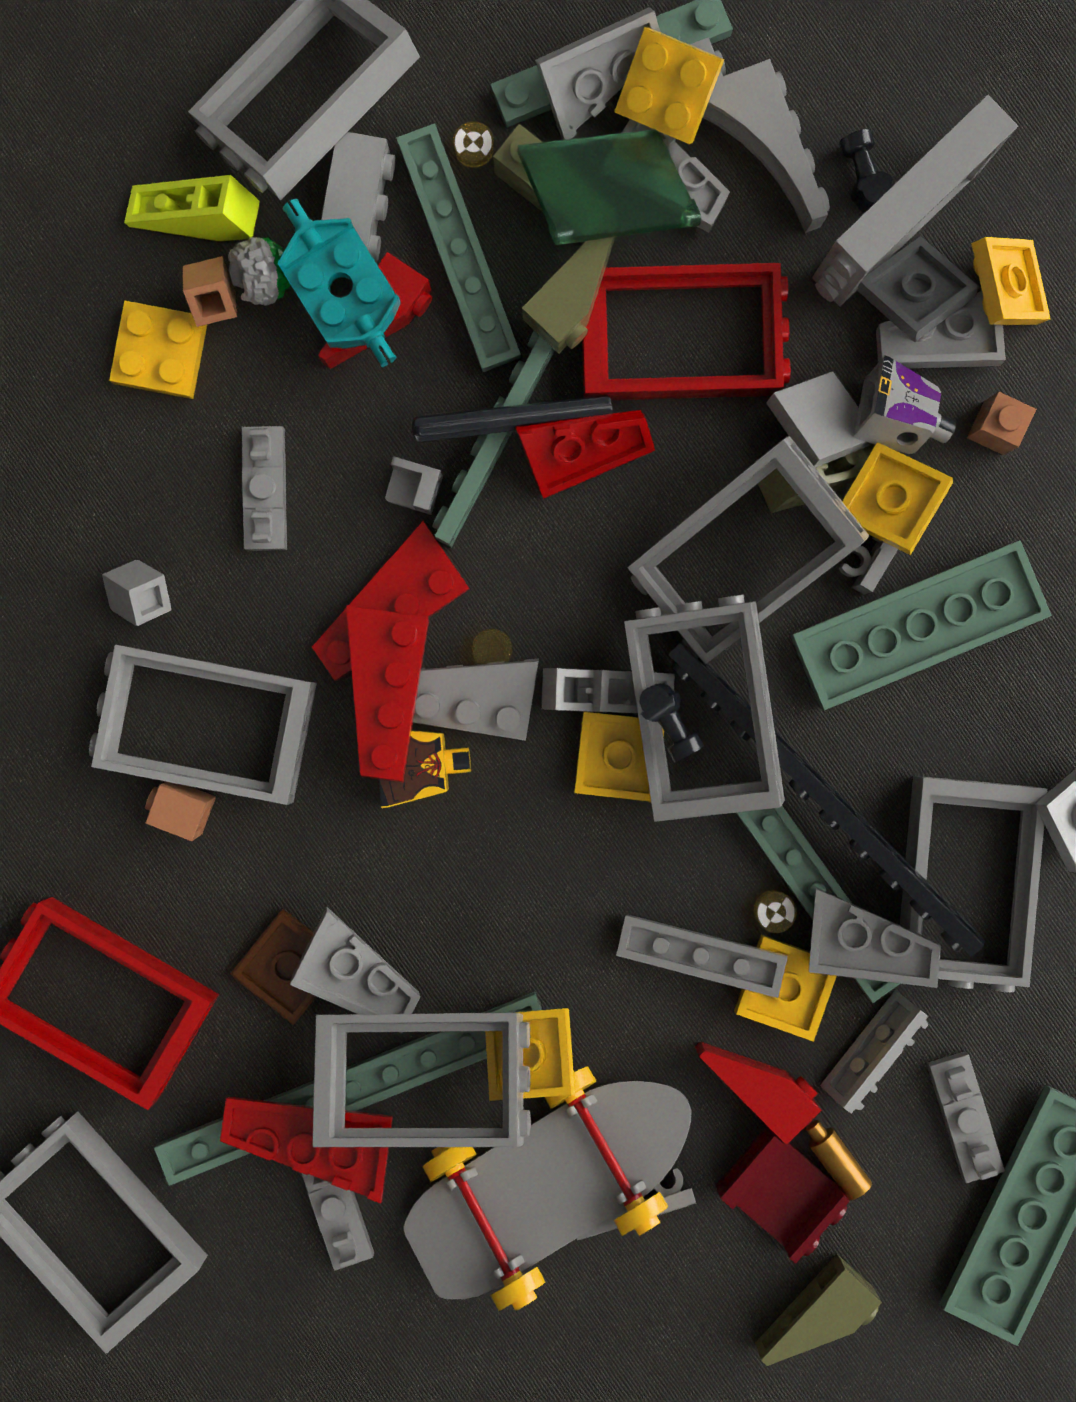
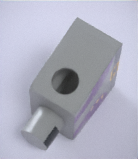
[853,355,956,454]

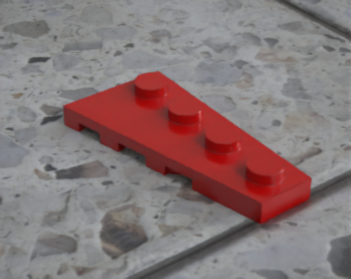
[312,521,470,681]
[346,605,429,783]
[220,1097,393,1204]

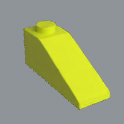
[124,175,260,241]

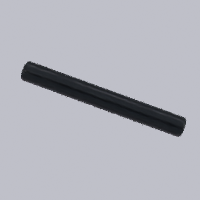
[412,395,613,442]

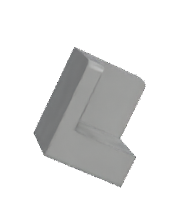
[385,457,443,515]
[102,560,172,626]

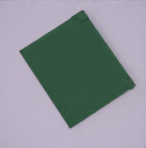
[517,130,701,245]

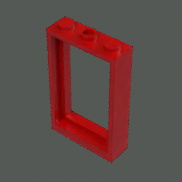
[582,263,791,400]
[0,897,220,1110]

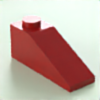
[318,252,432,369]
[695,1041,822,1145]

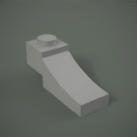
[541,668,675,713]

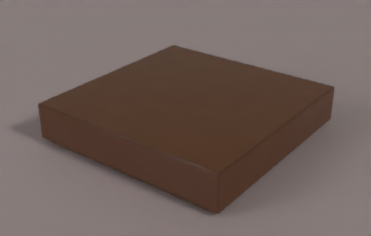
[230,909,317,1025]

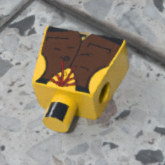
[379,730,471,808]

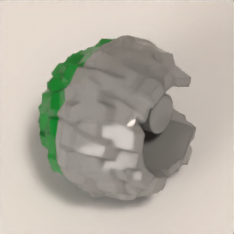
[228,237,291,306]

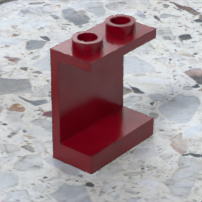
[715,1126,850,1264]

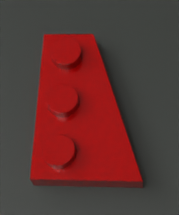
[515,410,655,499]

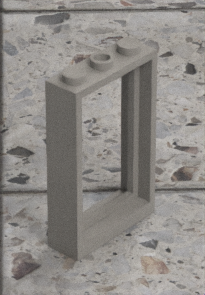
[188,0,420,200]
[812,95,1018,307]
[627,436,869,664]
[624,594,785,822]
[89,645,317,805]
[900,776,1048,992]
[313,1013,531,1147]
[0,1112,208,1354]

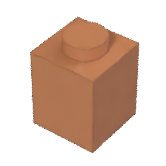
[183,256,237,327]
[967,392,1037,455]
[145,782,216,841]

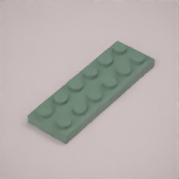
[790,540,1052,710]
[939,1084,1076,1346]

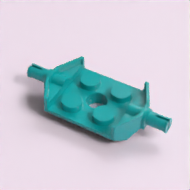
[278,199,401,367]

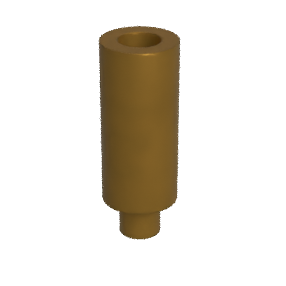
[806,1120,872,1200]

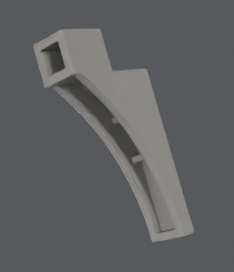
[689,37,830,233]

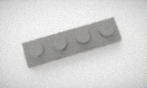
[616,914,788,998]

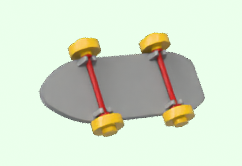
[404,1066,692,1311]

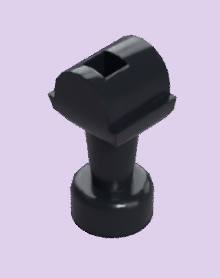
[839,129,893,213]
[639,683,704,763]

